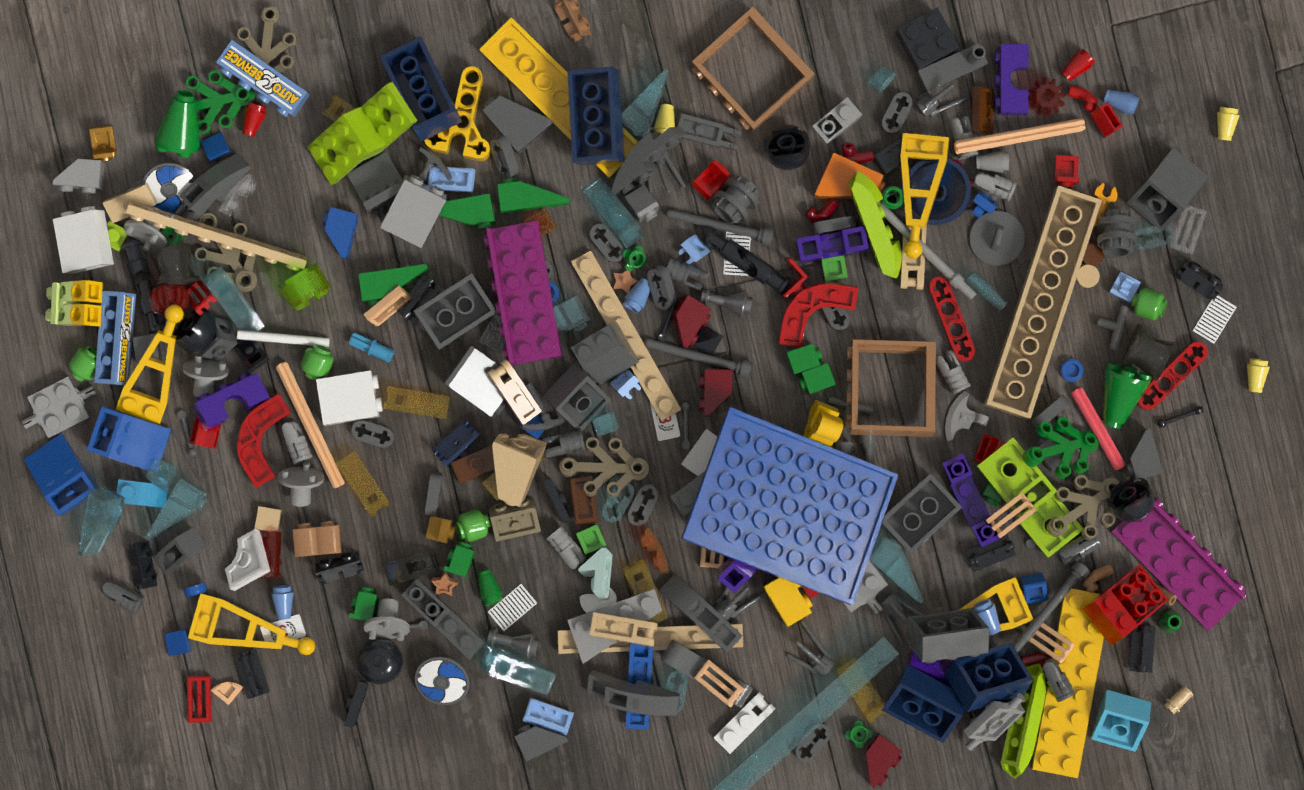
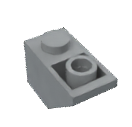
[812,97,862,144]
[53,159,105,194]
[625,185,659,223]

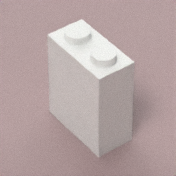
[53,206,114,274]
[316,370,383,426]

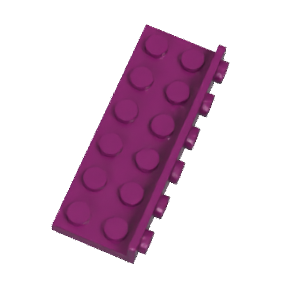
[484,220,562,366]
[1110,497,1247,631]

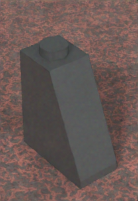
[482,96,554,155]

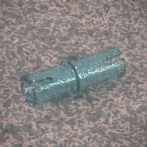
[965,271,1009,312]

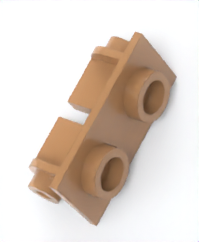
[554,0,592,43]

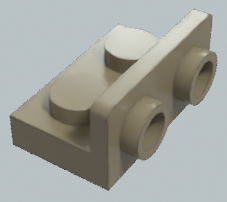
[489,498,541,542]

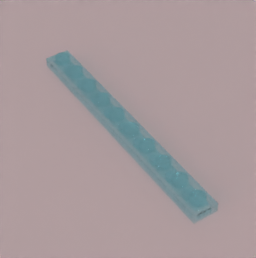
[713,637,899,790]

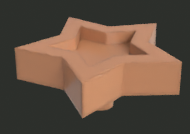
[613,270,638,294]
[431,571,458,596]

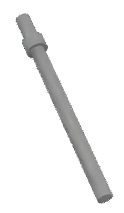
[877,201,977,301]

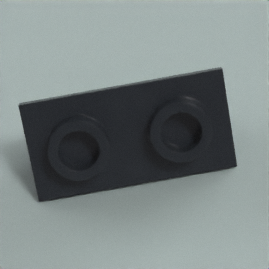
[1175,259,1224,300]
[397,274,442,324]
[965,534,1016,572]
[127,541,158,590]
[315,552,364,584]
[1129,625,1156,673]
[234,648,270,699]

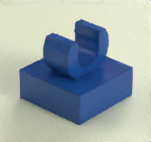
[972,190,999,218]

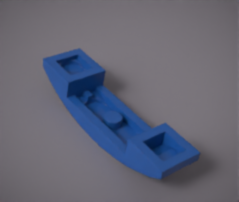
[625,643,653,729]

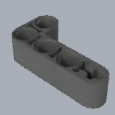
[660,640,753,708]

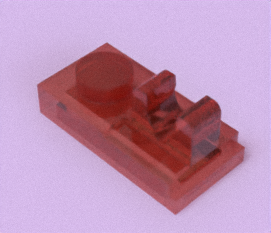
[257,531,282,579]

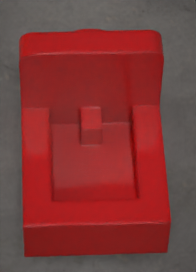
[1053,155,1079,188]
[691,160,731,201]

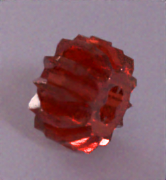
[1028,77,1066,117]
[149,284,189,315]

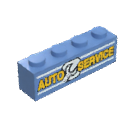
[216,40,310,117]
[94,291,136,385]

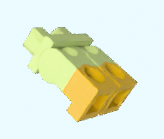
[45,280,103,327]

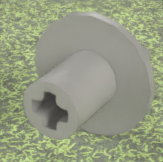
[124,206,167,251]
[182,354,229,397]
[278,462,324,507]
[364,599,410,641]

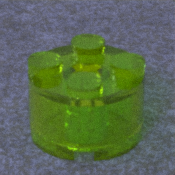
[277,262,331,311]

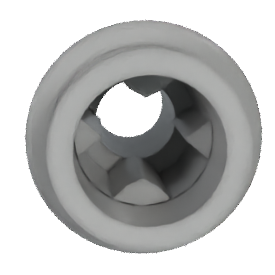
[976,150,1009,173]

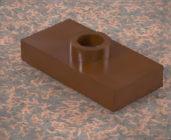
[972,86,994,135]
[451,445,495,484]
[570,476,598,525]

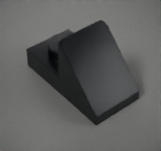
[233,339,270,373]

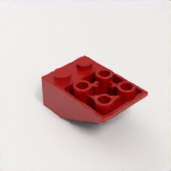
[1082,564,1168,646]

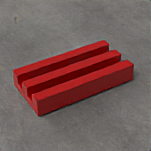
[182,278,217,316]
[187,676,212,723]

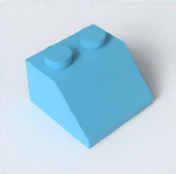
[1091,690,1151,752]

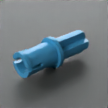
[349,332,395,363]

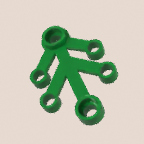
[186,70,255,135]
[1023,417,1099,479]

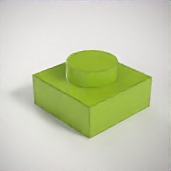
[107,221,129,252]

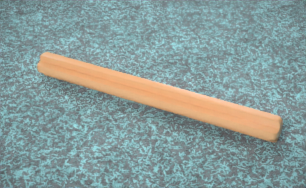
[954,118,1085,154]
[276,362,344,488]

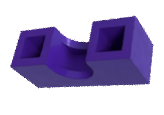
[994,44,1028,116]
[795,226,869,264]
[193,373,270,431]

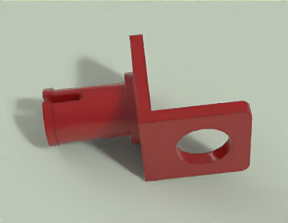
[780,257,808,298]

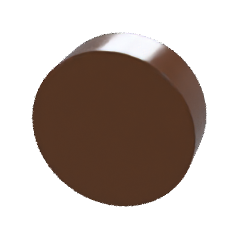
[1082,243,1104,266]

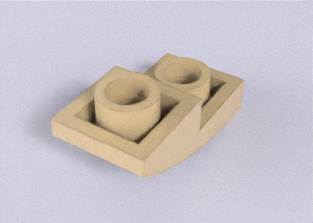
[103,183,157,223]

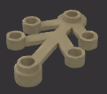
[237,6,297,93]
[195,213,257,292]
[559,437,649,497]
[1047,475,1120,540]

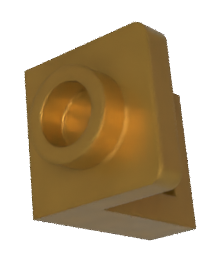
[89,124,117,161]
[426,516,456,543]

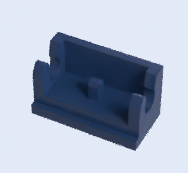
[432,419,481,467]

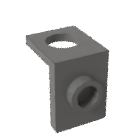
[201,317,238,361]

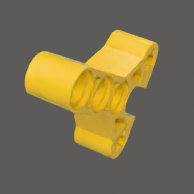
[424,66,491,161]
[803,400,843,447]

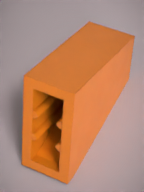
[814,153,885,199]

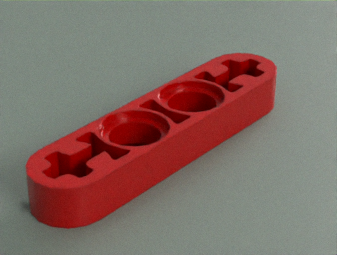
[928,277,975,362]
[1137,342,1208,410]

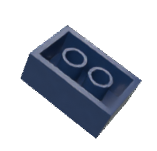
[945,642,1033,712]
[882,665,965,743]

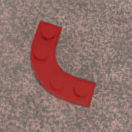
[779,282,859,348]
[237,394,292,489]

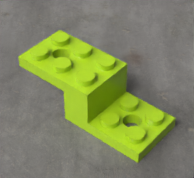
[307,82,417,185]
[977,437,1083,558]

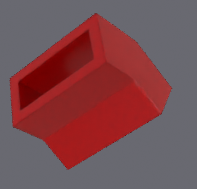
[1089,102,1123,139]
[189,415,222,449]
[973,434,1007,463]

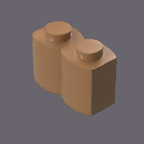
[292,521,342,557]

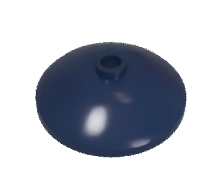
[902,158,971,225]

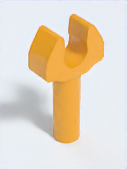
[1093,183,1118,226]

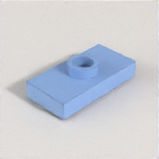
[428,166,476,193]
[523,698,574,736]

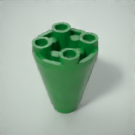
[154,90,200,158]
[1102,362,1152,429]

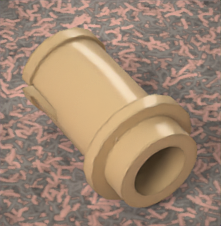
[1164,685,1194,715]

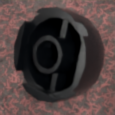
[763,125,810,170]
[173,307,216,352]
[1106,478,1155,523]
[357,638,403,685]

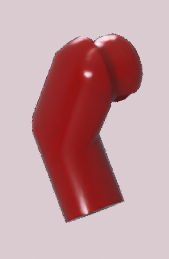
[1068,85,1098,111]

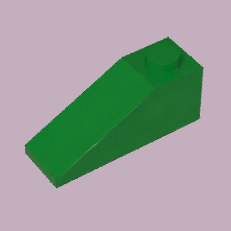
[497,178,570,214]
[438,194,496,230]
[358,264,429,306]

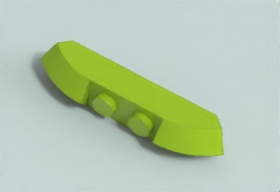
[848,171,902,278]
[1001,663,1046,779]

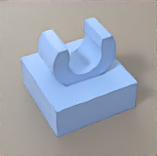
[679,234,710,264]
[1109,272,1141,303]
[610,369,641,399]

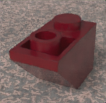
[672,294,711,348]
[699,369,732,417]
[864,733,902,788]

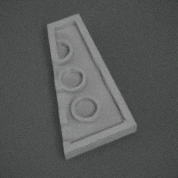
[567,589,662,663]

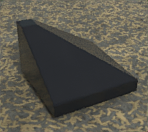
[693,326,723,355]

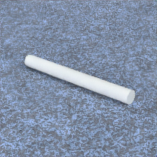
[236,330,330,347]

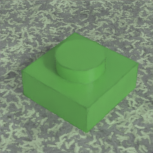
[821,255,848,282]
[576,525,606,555]

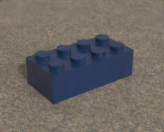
[380,36,462,142]
[568,66,624,166]

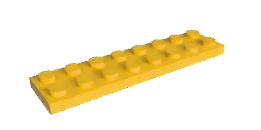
[479,17,638,179]
[1031,589,1104,778]

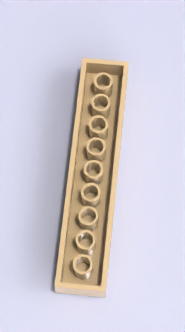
[984,186,1102,420]

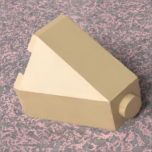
[492,434,547,507]

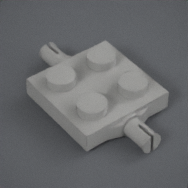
[22,376,96,438]
[844,560,888,614]
[964,693,1025,751]

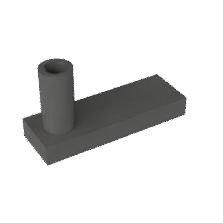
[916,43,989,93]

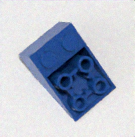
[87,407,172,473]
[24,433,101,516]

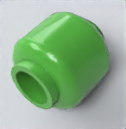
[1131,288,1167,321]
[301,344,334,380]
[69,346,97,381]
[455,509,491,542]

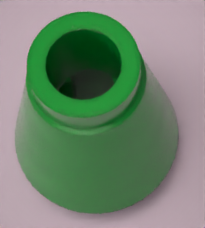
[882,186,904,209]
[478,570,503,606]
[1158,610,1181,633]

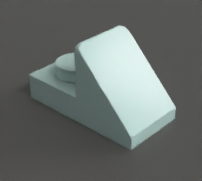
[578,548,613,599]

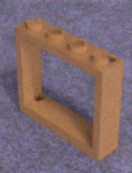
[692,7,815,132]
[846,340,936,437]

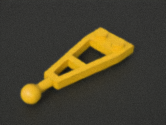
[900,133,949,259]
[115,305,184,425]
[909,577,1034,649]
[188,593,315,655]

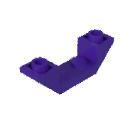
[942,454,1003,547]

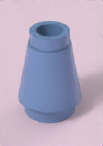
[1104,89,1140,115]
[623,278,650,313]
[271,585,294,620]
[973,599,1001,635]

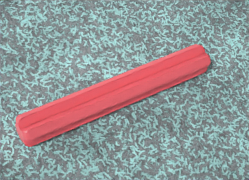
[1071,387,1126,470]

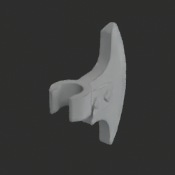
[945,391,989,441]

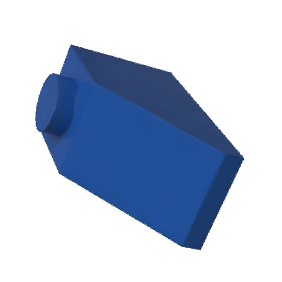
[322,207,359,260]

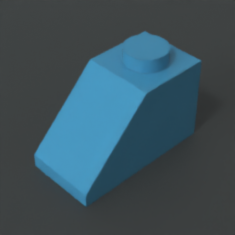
[116,479,169,508]

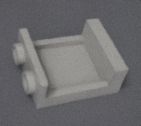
[380,175,447,248]

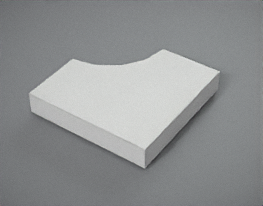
[225,529,270,591]

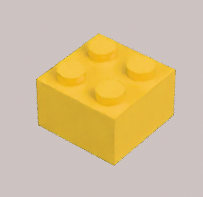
[762,577,813,627]

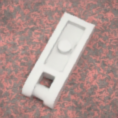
[714,692,776,754]

